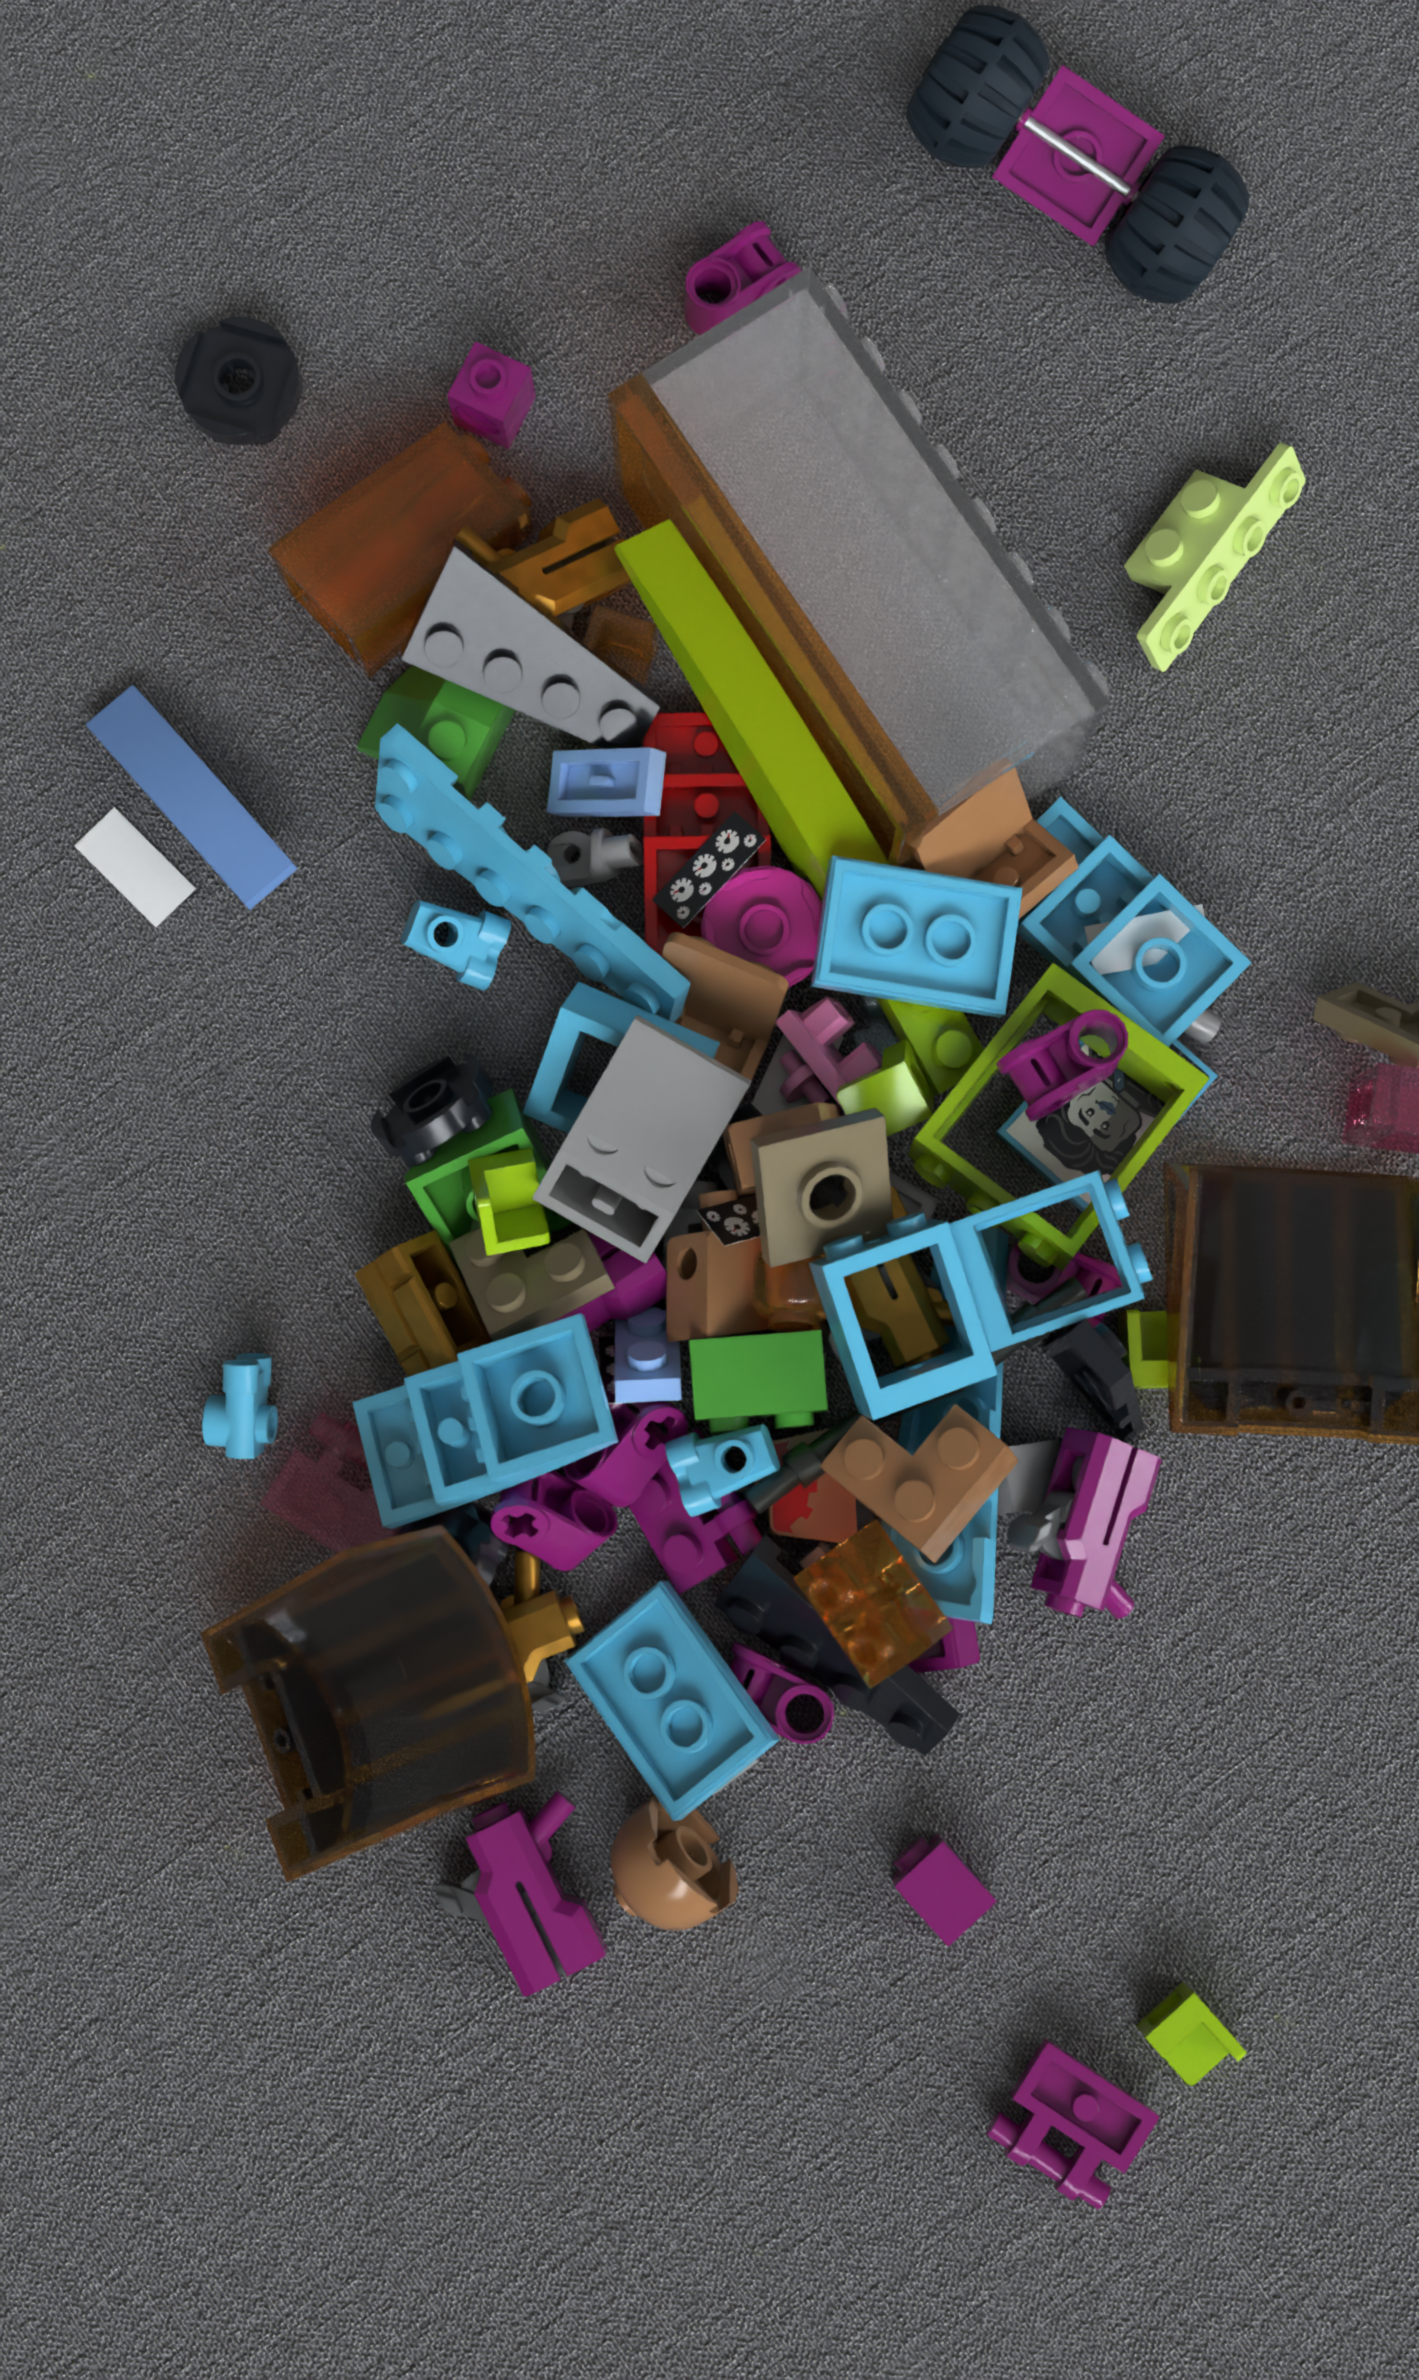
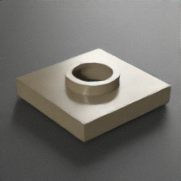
[750,1108,893,1268]

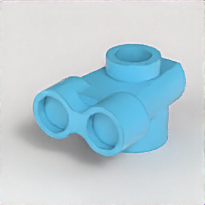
[401,900,511,991]
[202,1353,278,1459]
[665,1424,780,1517]

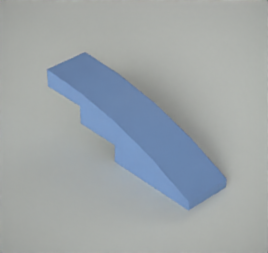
[85,684,297,910]

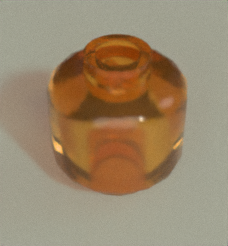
[752,1250,827,1333]

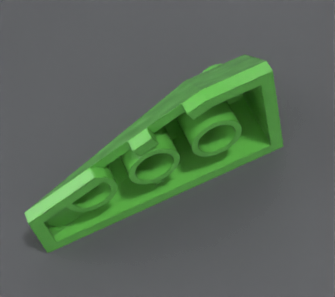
[357,665,515,802]

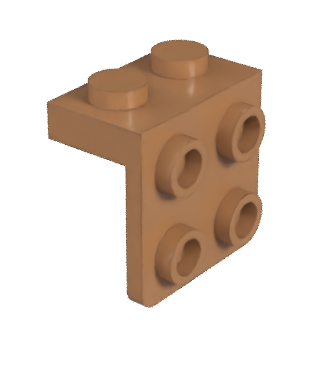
[909,758,1079,920]
[661,932,789,1104]

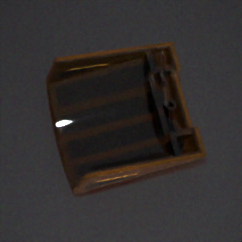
[1163,1162,1419,1445]
[200,1525,536,1883]

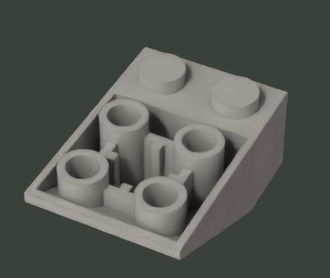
[532,1015,752,1264]

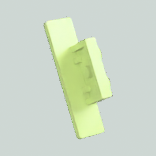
[1124,442,1305,672]

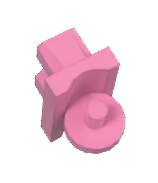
[775,997,883,1108]

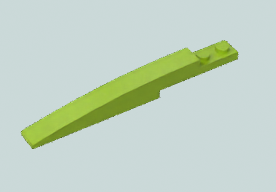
[614,519,984,1096]

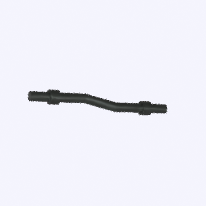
[743,1276,1088,1515]

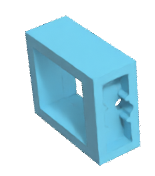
[523,982,720,1134]
[949,1170,1153,1352]
[808,1212,998,1420]

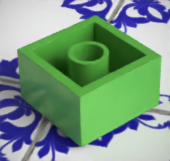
[689,1330,828,1435]

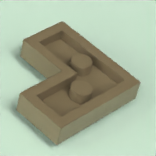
[1313,982,1419,1069]
[449,1227,615,1342]

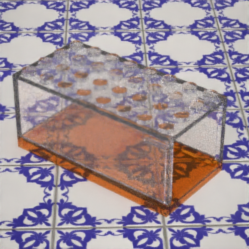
[608,267,1109,870]

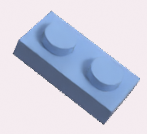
[547,747,666,817]
[614,1307,682,1403]

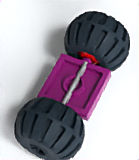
[906,5,1250,304]

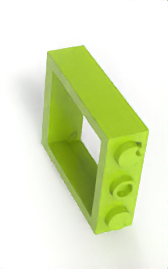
[907,963,1210,1272]

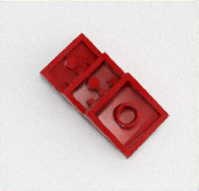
[643,712,771,956]

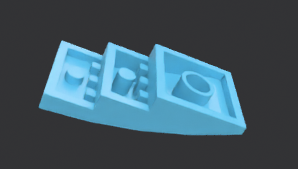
[1017,797,1252,1047]
[352,1313,619,1529]

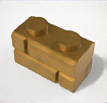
[354,1230,494,1377]

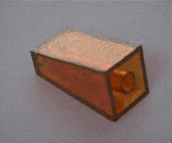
[267,422,533,678]

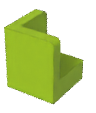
[836,1039,935,1137]
[468,1148,550,1256]
[1118,1309,1196,1389]
[1136,1981,1247,2086]

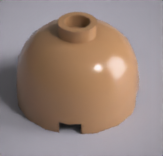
[610,1795,739,1931]

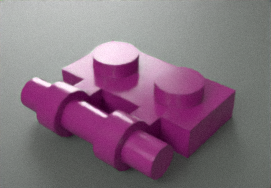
[628,1428,762,1595]
[986,2037,1160,2210]

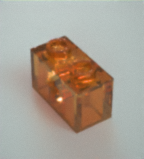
[793,1519,954,1689]

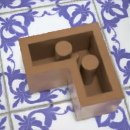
[820,1404,1019,1563]

